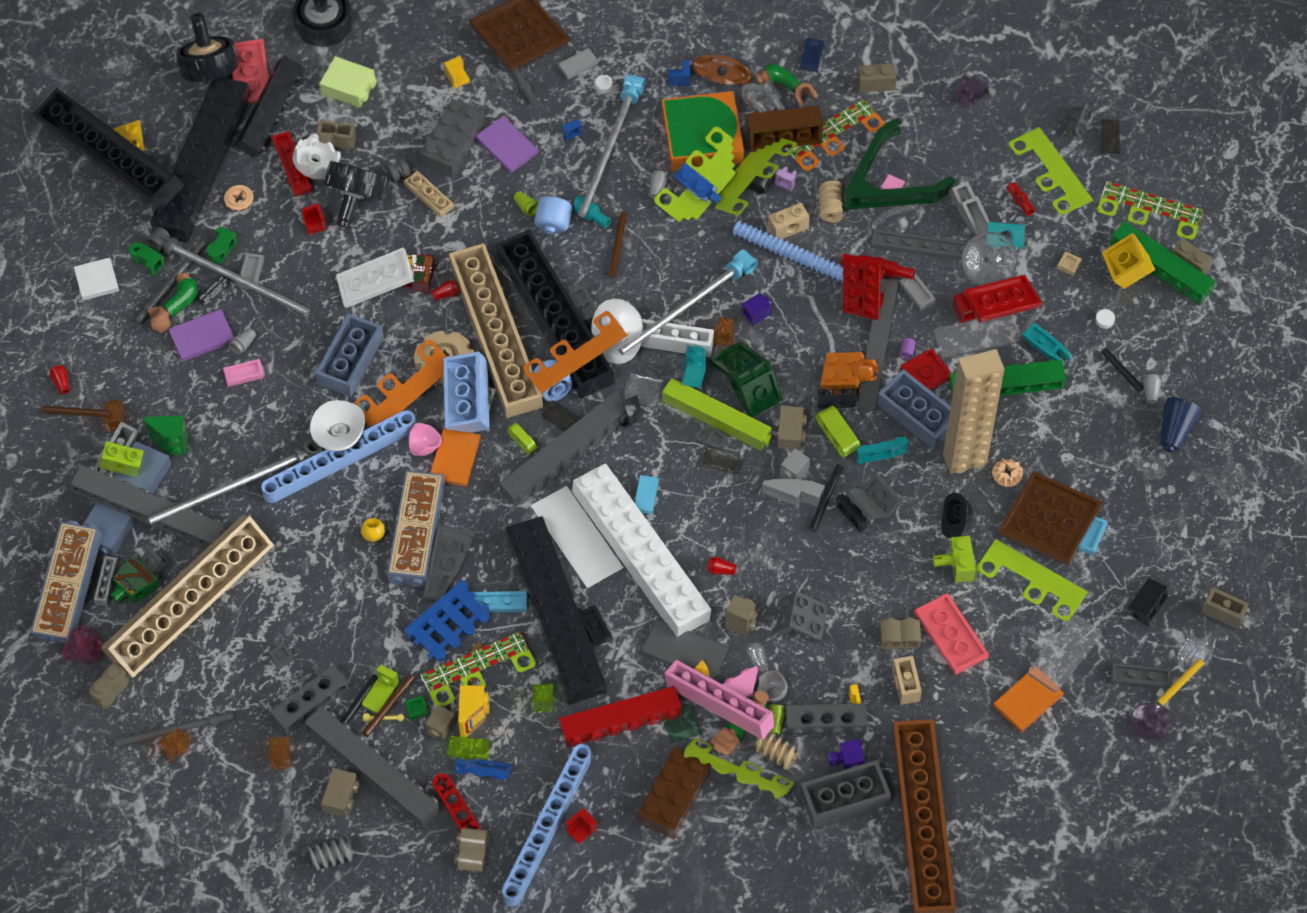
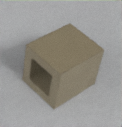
[425,705,456,741]

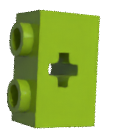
[99,441,144,477]

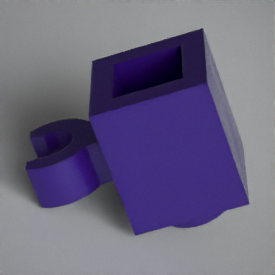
[827,739,865,770]

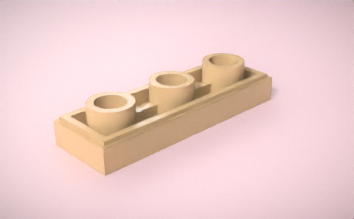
[404,171,454,218]

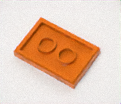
[431,428,481,487]
[993,667,1064,733]

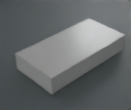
[558,48,598,80]
[238,253,265,289]
[899,273,936,311]

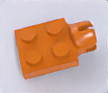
[820,352,878,389]

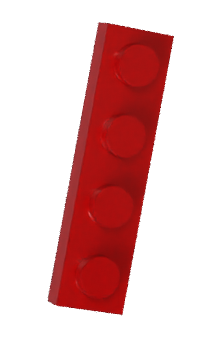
[272,131,312,197]

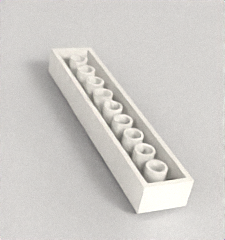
[572,463,711,637]

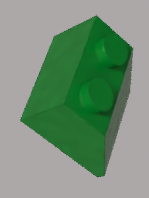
[144,415,188,456]

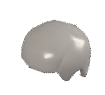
[757,670,788,703]

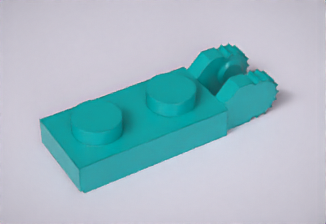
[1021,323,1072,366]
[856,437,909,464]

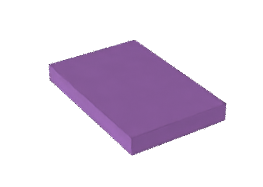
[476,116,539,173]
[169,309,234,362]

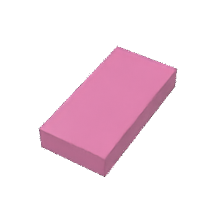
[223,359,265,387]

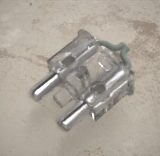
[744,81,785,112]

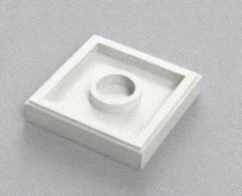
[74,258,119,300]

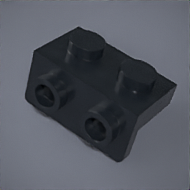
[817,387,857,409]

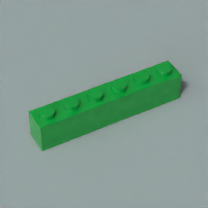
[1109,221,1216,305]
[948,359,1066,397]

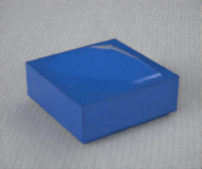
[562,119,582,140]

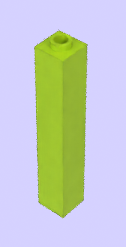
[662,378,773,451]

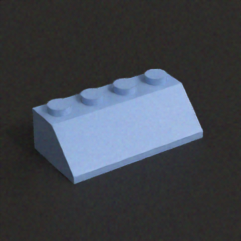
[443,351,489,433]

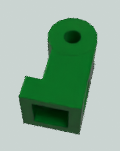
[207,226,237,264]
[129,242,165,277]

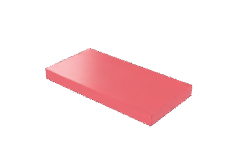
[232,39,269,104]
[914,593,989,675]

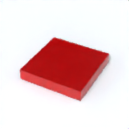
[900,348,951,391]

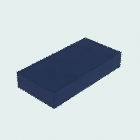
[800,38,824,73]

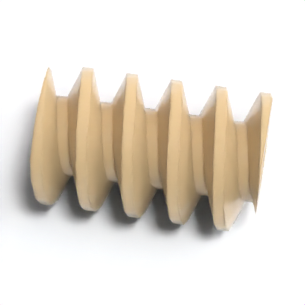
[819,181,843,223]
[755,733,800,770]

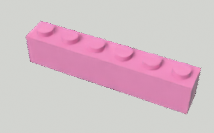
[664,660,774,740]

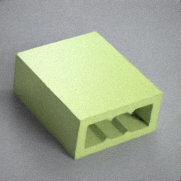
[320,56,377,108]

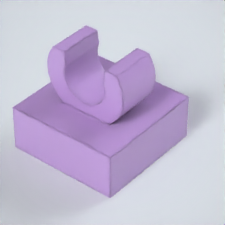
[775,167,796,191]

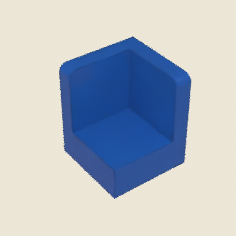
[668,61,690,86]

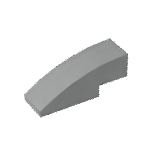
[948,181,990,237]
[762,478,825,507]

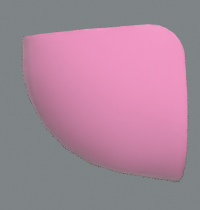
[409,423,442,456]

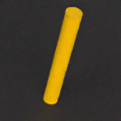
[1157,658,1205,706]

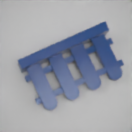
[404,580,490,661]

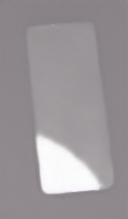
[934,314,1021,359]
[1028,615,1102,692]

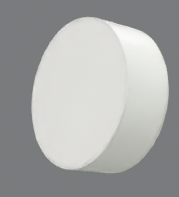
[595,75,613,93]
[1096,309,1115,329]

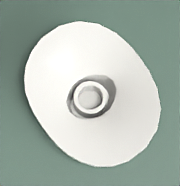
[591,298,643,364]
[310,400,365,451]

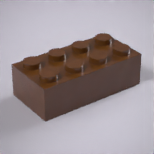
[747,105,823,152]
[638,747,710,840]

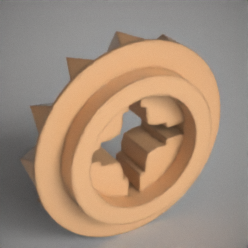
[224,185,254,212]
[992,458,1023,487]

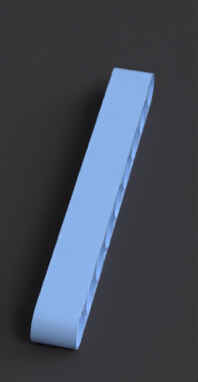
[261,411,416,503]
[502,744,591,907]

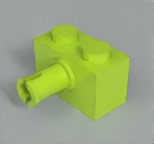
[933,536,976,583]

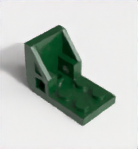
[709,341,783,417]

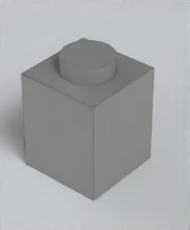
[780,449,810,479]

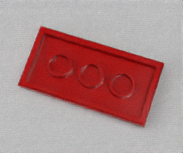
[962,274,1043,322]

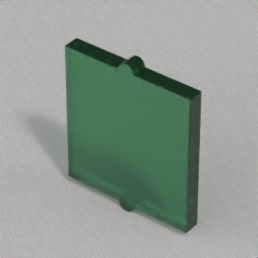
[663,703,702,743]

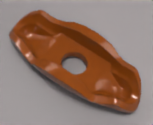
[692,55,752,85]

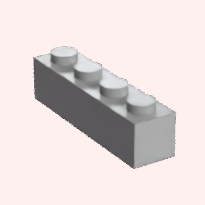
[94,556,118,606]

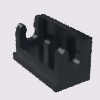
[1128,578,1168,626]

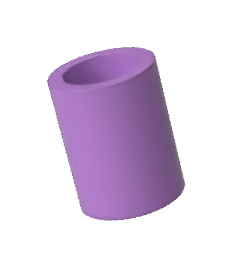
[900,338,916,359]

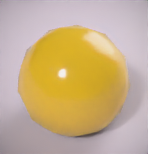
[361,518,385,543]

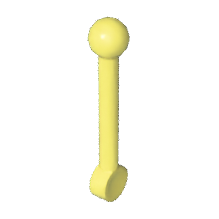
[363,713,405,722]

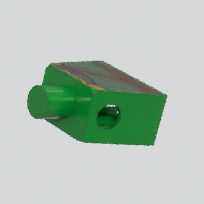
[110,556,160,603]

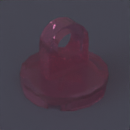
[63,625,103,664]

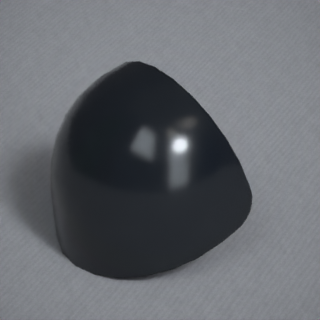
[620,395,641,427]

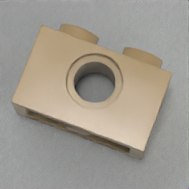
[768,202,810,240]
[892,656,922,705]

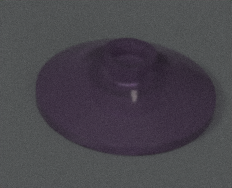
[1131,703,1172,741]

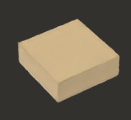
[1057,251,1082,276]

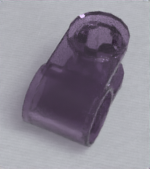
[956,75,989,109]

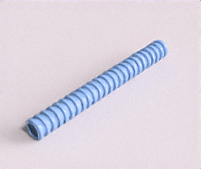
[733,220,843,284]

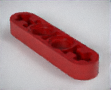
[433,773,481,832]

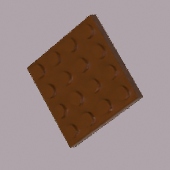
[470,0,569,72]
[998,471,1103,566]

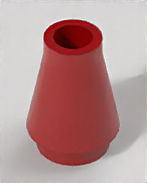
[431,279,460,301]
[49,365,70,395]
[707,556,737,576]

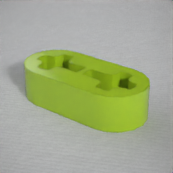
[507,423,537,455]

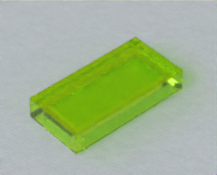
[448,736,490,760]

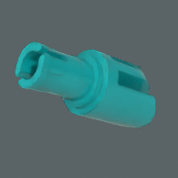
[574,196,611,229]

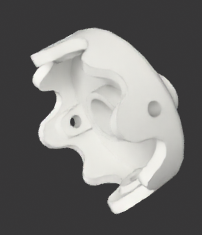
[293,134,341,179]

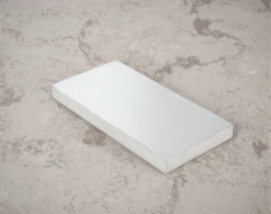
[336,247,414,308]

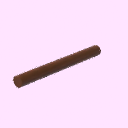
[608,212,627,278]
[42,406,112,418]
[362,674,415,737]

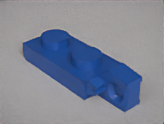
[673,163,721,205]
[455,758,512,780]

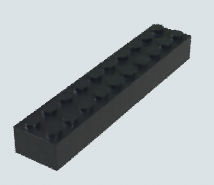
[150,77,251,243]
[32,88,184,213]
[496,229,614,399]
[506,516,606,705]

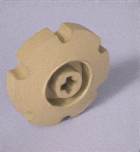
[414,331,474,387]

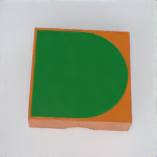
[662,91,744,171]

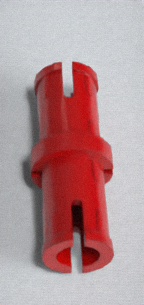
[1006,182,1036,216]

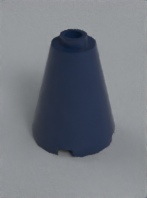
[1160,397,1202,452]

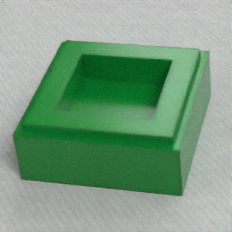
[404,696,429,721]

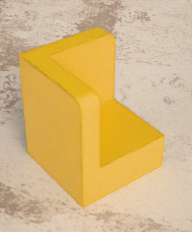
[444,56,470,89]

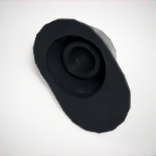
[941,493,973,539]

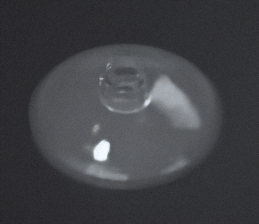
[962,232,1018,286]

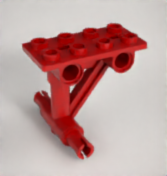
[841,253,915,320]

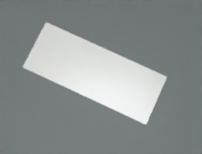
[531,486,623,588]

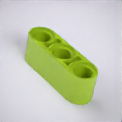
[815,405,861,458]

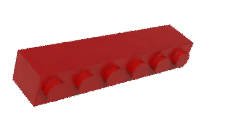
[559,686,681,747]

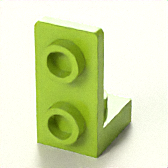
[362,664,399,714]

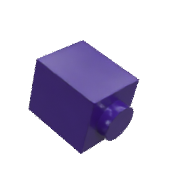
[742,293,772,326]

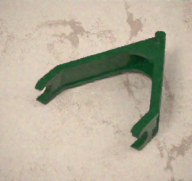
[842,118,956,212]

